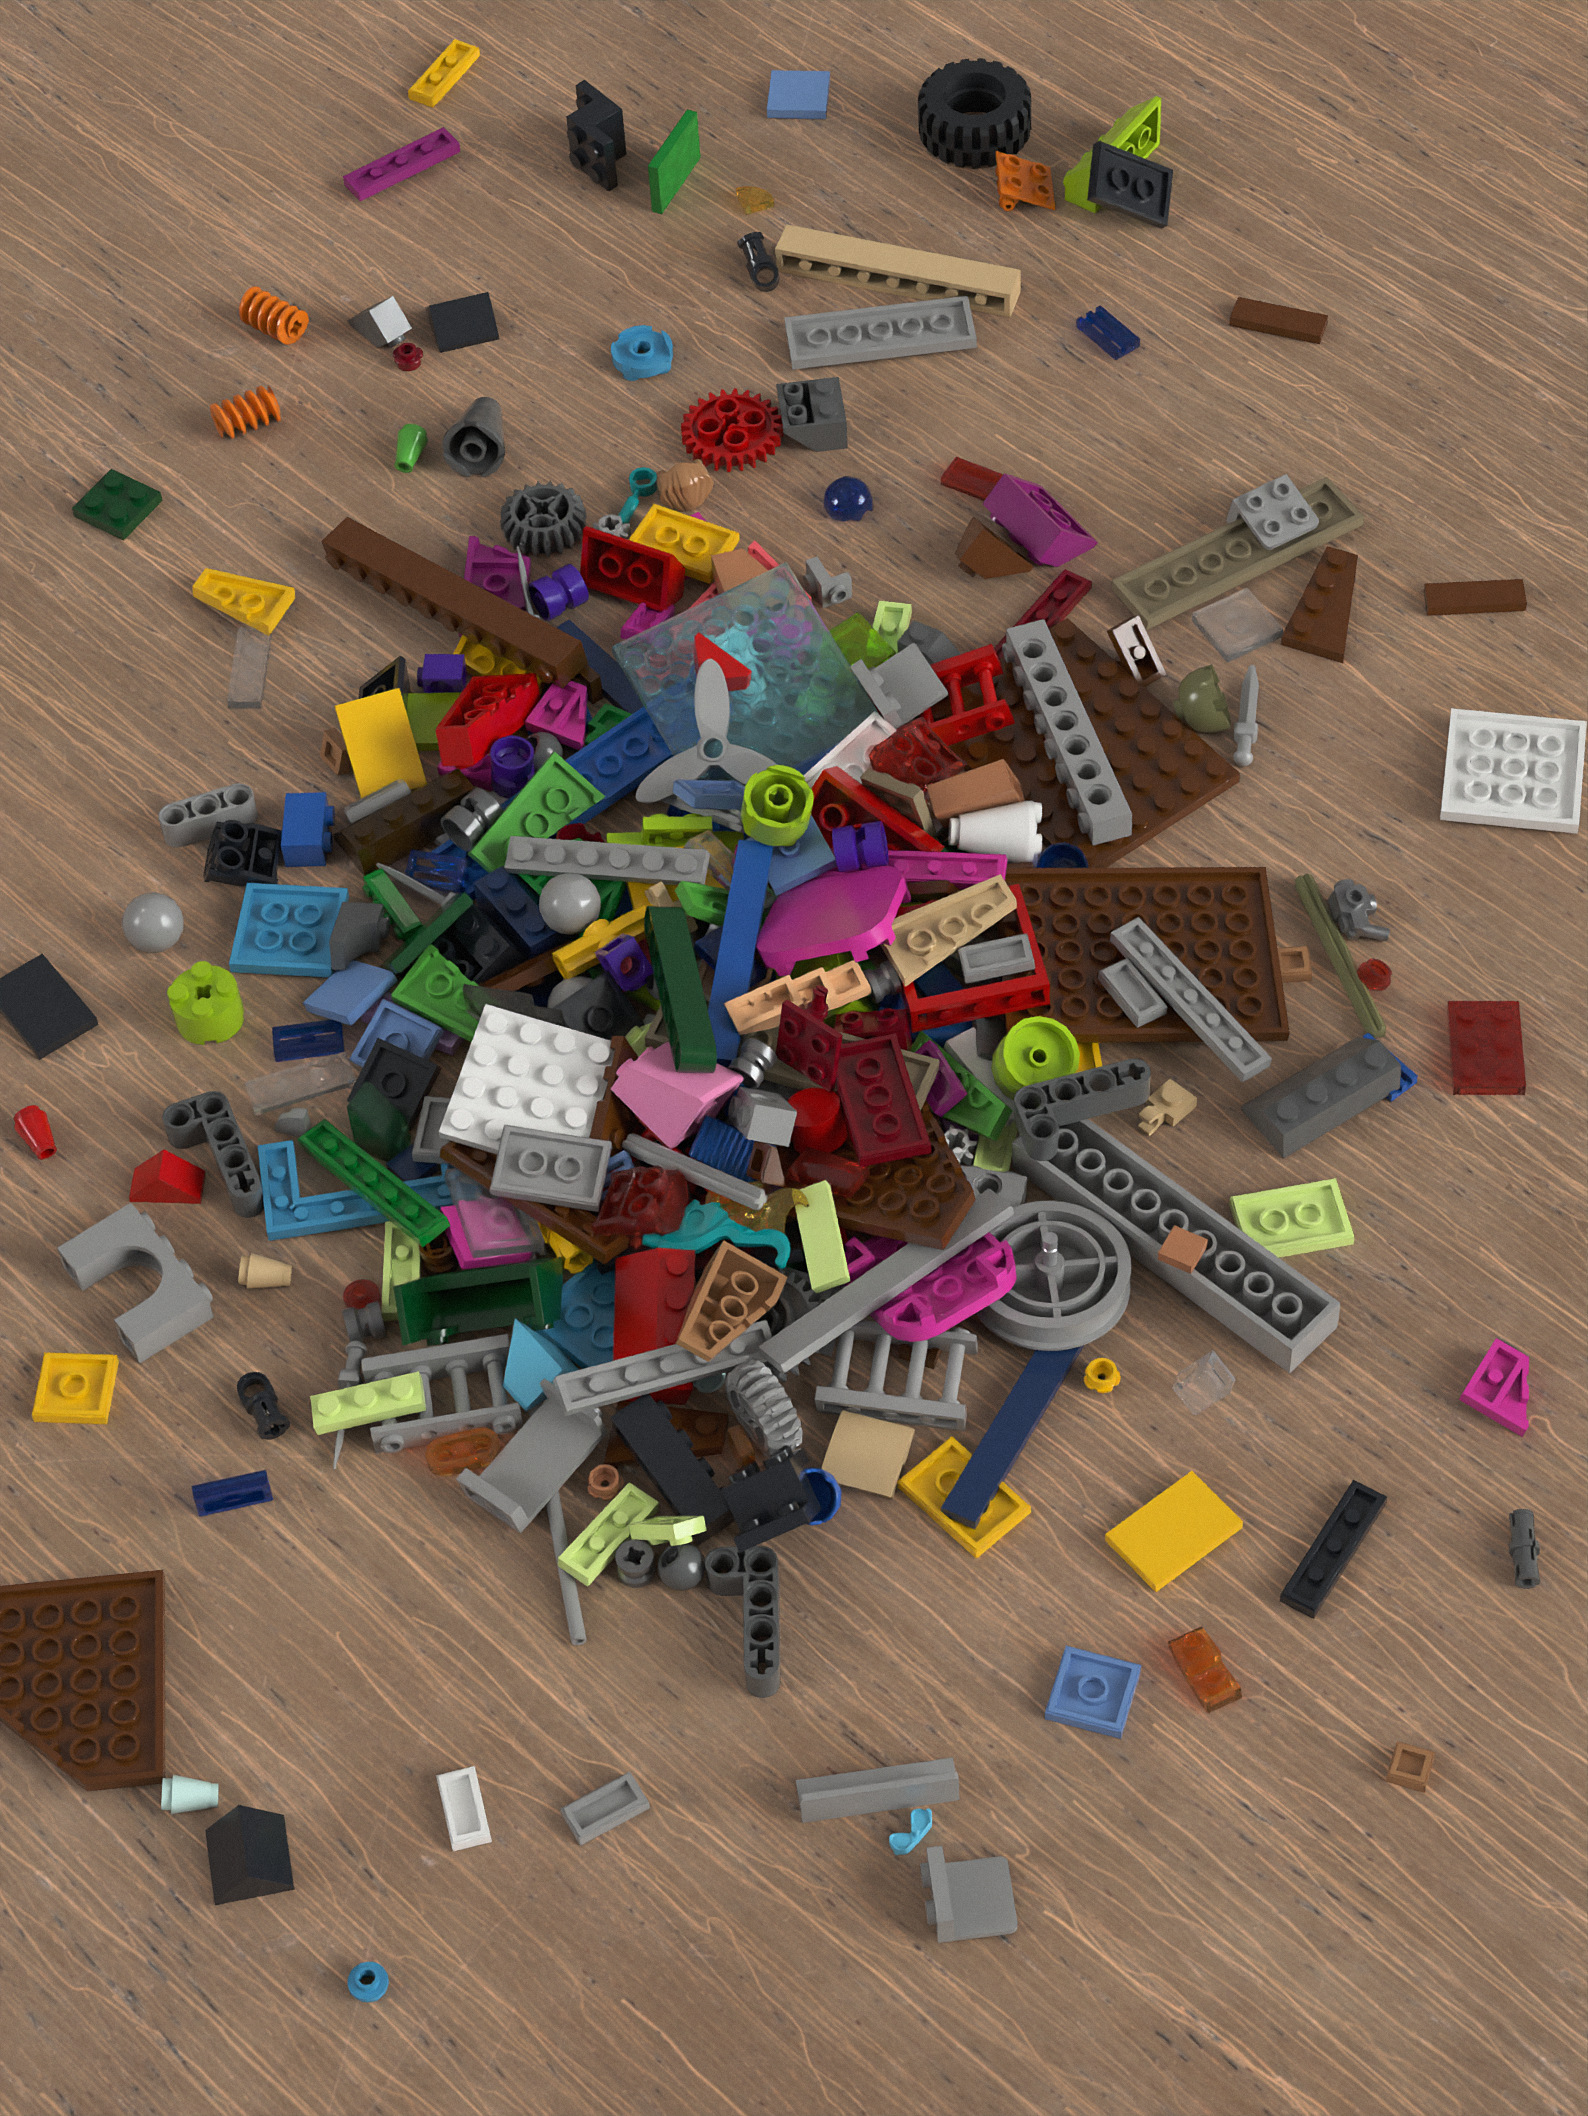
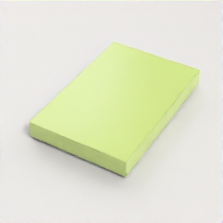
[1229,1178,1354,1258]

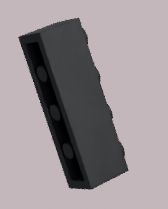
[610,1393,735,1546]

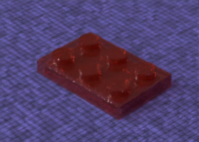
[1447,1001,1526,1095]

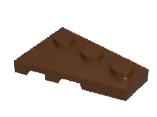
[589,1036,638,1157]
[603,1401,729,1469]

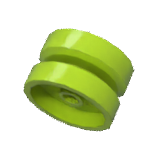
[991,1016,1080,1100]

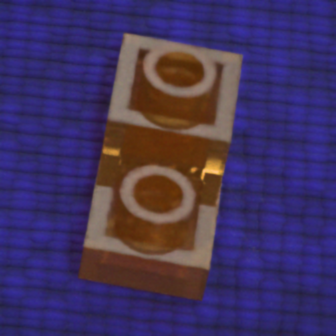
[1168,1626,1242,1714]

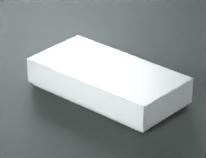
[436,1766,492,1851]

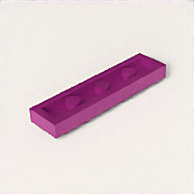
[343,127,461,201]

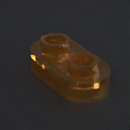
[425,1427,501,1477]

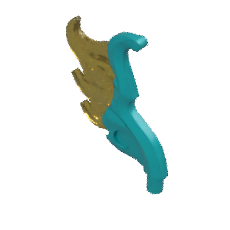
[642,1181,809,1269]

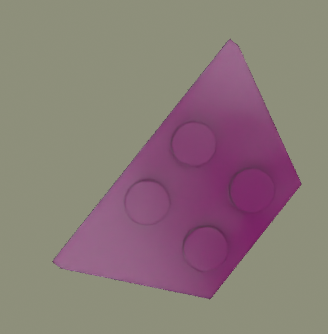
[458,536,532,637]

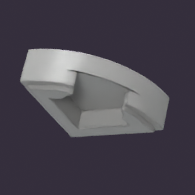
[274,1107,312,1137]

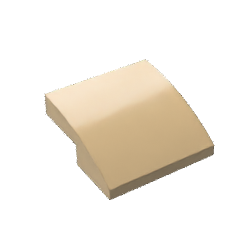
[821,1410,915,1500]

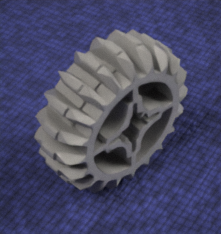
[725,1359,803,1458]

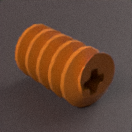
[239,286,309,345]
[210,385,281,439]

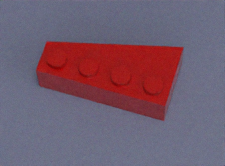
[435,673,541,769]

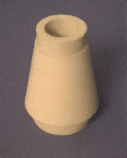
[238,1253,292,1289]

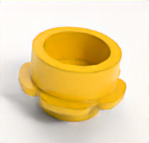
[1084,1358,1121,1393]

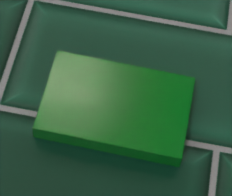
[648,109,701,214]

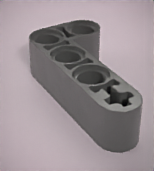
[1014,1058,1151,1161]
[162,1091,264,1218]
[705,1546,781,1698]

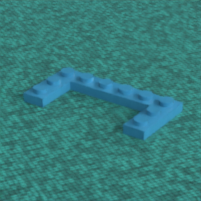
[258,1140,483,1241]

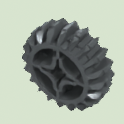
[500,480,587,558]

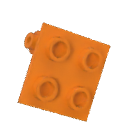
[995,151,1055,211]

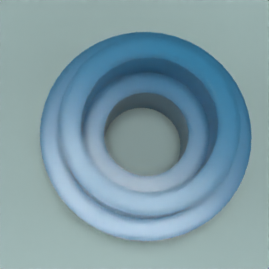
[347,1962,389,2003]

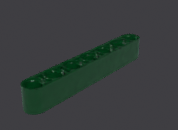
[644,906,717,1073]

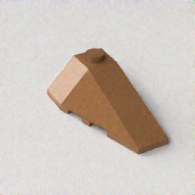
[676,1240,788,1362]

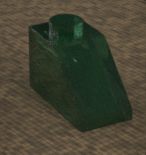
[347,1082,411,1163]

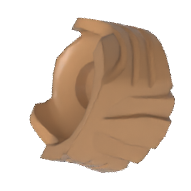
[657,459,714,512]

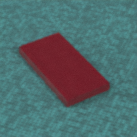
[835,1033,931,1167]

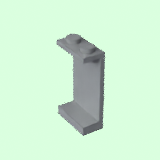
[456,1378,608,1534]

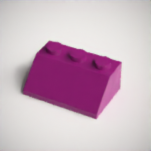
[983,473,1098,567]

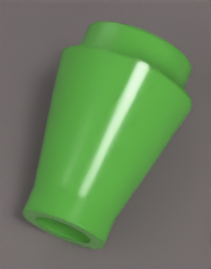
[394,424,428,473]

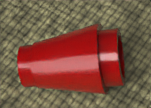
[13,1105,57,1160]

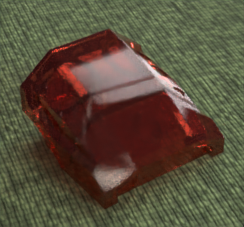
[869,717,968,794]
[591,1165,689,1235]

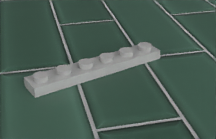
[504,836,710,885]
[1110,917,1272,1083]
[553,1320,772,1416]

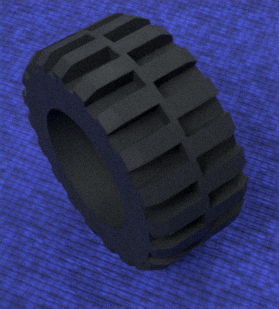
[918,58,1031,169]

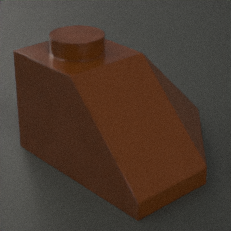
[955,517,1034,579]

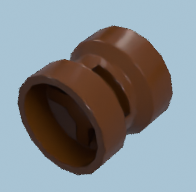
[419,1230,458,1275]

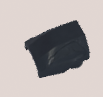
[203,820,282,887]

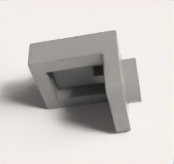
[803,556,852,608]

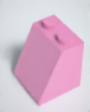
[611,1042,744,1149]

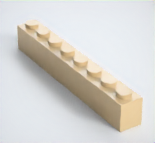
[775,224,1021,317]

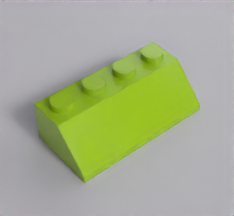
[1063,96,1161,213]

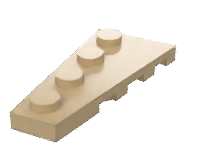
[880,874,1017,987]

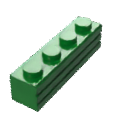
[362,868,422,942]

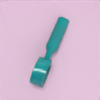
[618,467,658,524]

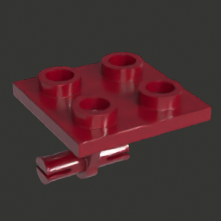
[775,986,843,1092]

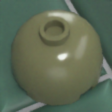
[1173,664,1231,734]

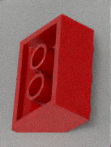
[580,526,685,612]

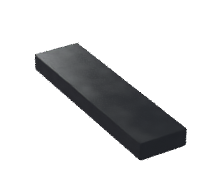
[1280,1480,1387,1619]

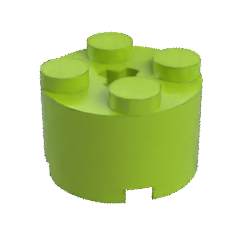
[741,765,814,847]
[167,961,244,1045]

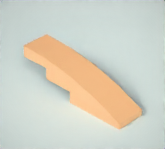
[724,960,872,1035]

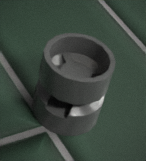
[440,787,503,852]

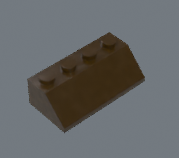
[333,769,475,876]

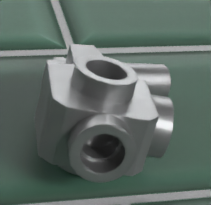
[1327,879,1390,942]

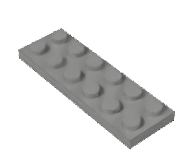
[784,296,977,370]

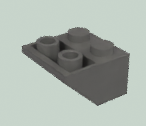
[776,377,848,452]

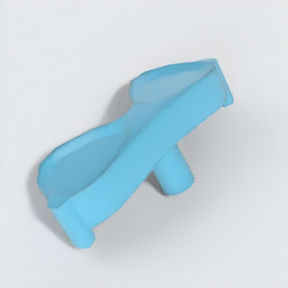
[889,1808,933,1855]

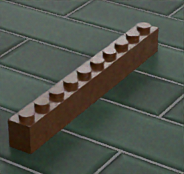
[321,517,588,689]

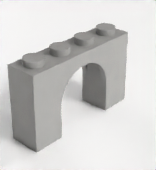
[57,1203,214,1364]

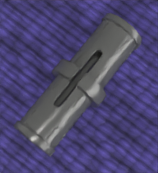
[1509,1509,1540,1589]

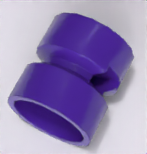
[529,564,589,621]
[490,736,534,799]
[832,821,889,872]

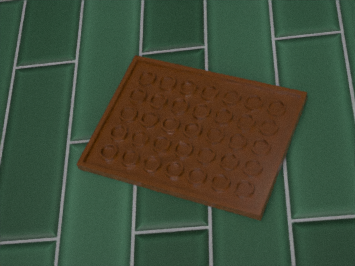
[913,618,1240,868]
[995,867,1290,1043]

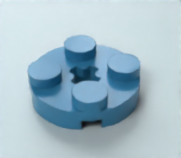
[611,325,673,381]

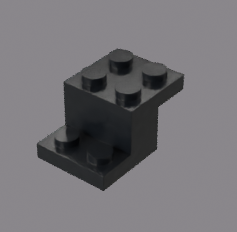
[566,80,627,192]
[721,1446,822,1552]

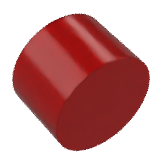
[787,1087,848,1156]

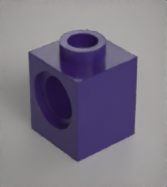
[417,654,467,693]
[594,933,654,991]

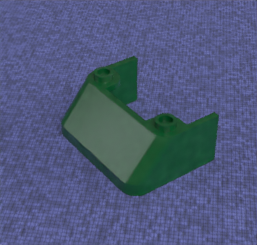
[393,1257,563,1346]

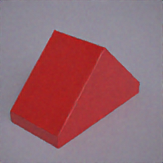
[693,632,752,691]
[129,1149,206,1204]

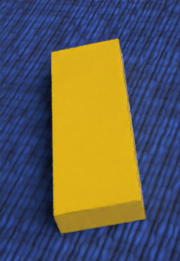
[408,39,480,108]

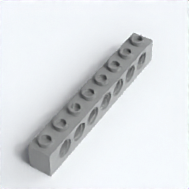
[1002,619,1132,845]

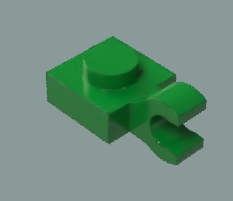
[584,703,632,745]

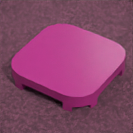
[756,866,911,976]
[843,1232,1017,1342]

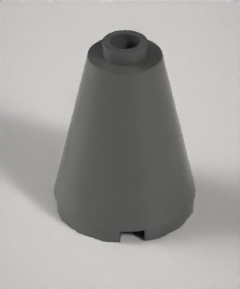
[442,397,505,477]

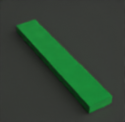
[297,1118,451,1247]

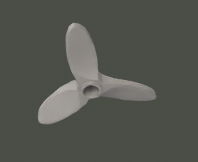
[636,659,778,804]

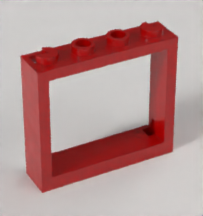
[895,884,1050,1033]

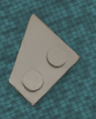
[860,769,937,836]

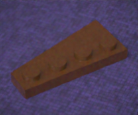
[1281,546,1358,663]

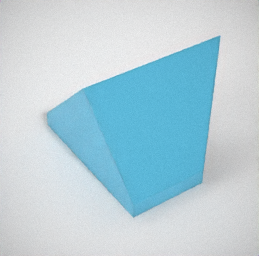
[502,1318,579,1411]

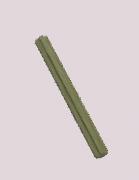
[1295,873,1386,1039]

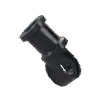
[737,232,780,292]
[237,1372,290,1440]

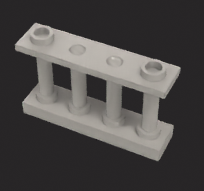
[815,1320,978,1432]
[361,1334,523,1453]

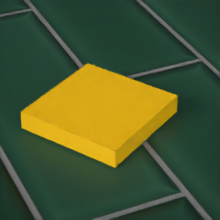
[32,1352,119,1425]

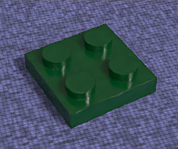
[72,469,163,541]

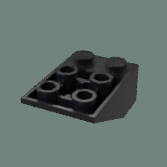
[400,904,529,985]

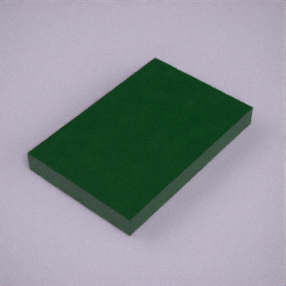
[379,892,473,974]

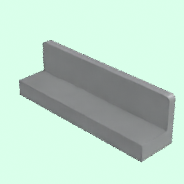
[796,1757,959,1823]

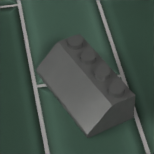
[1241,1037,1401,1159]

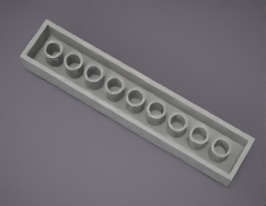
[1012,1119,1340,1374]

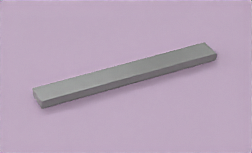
[759,1188,1014,1374]

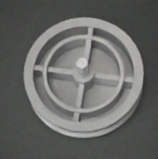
[976,1201,1131,1351]

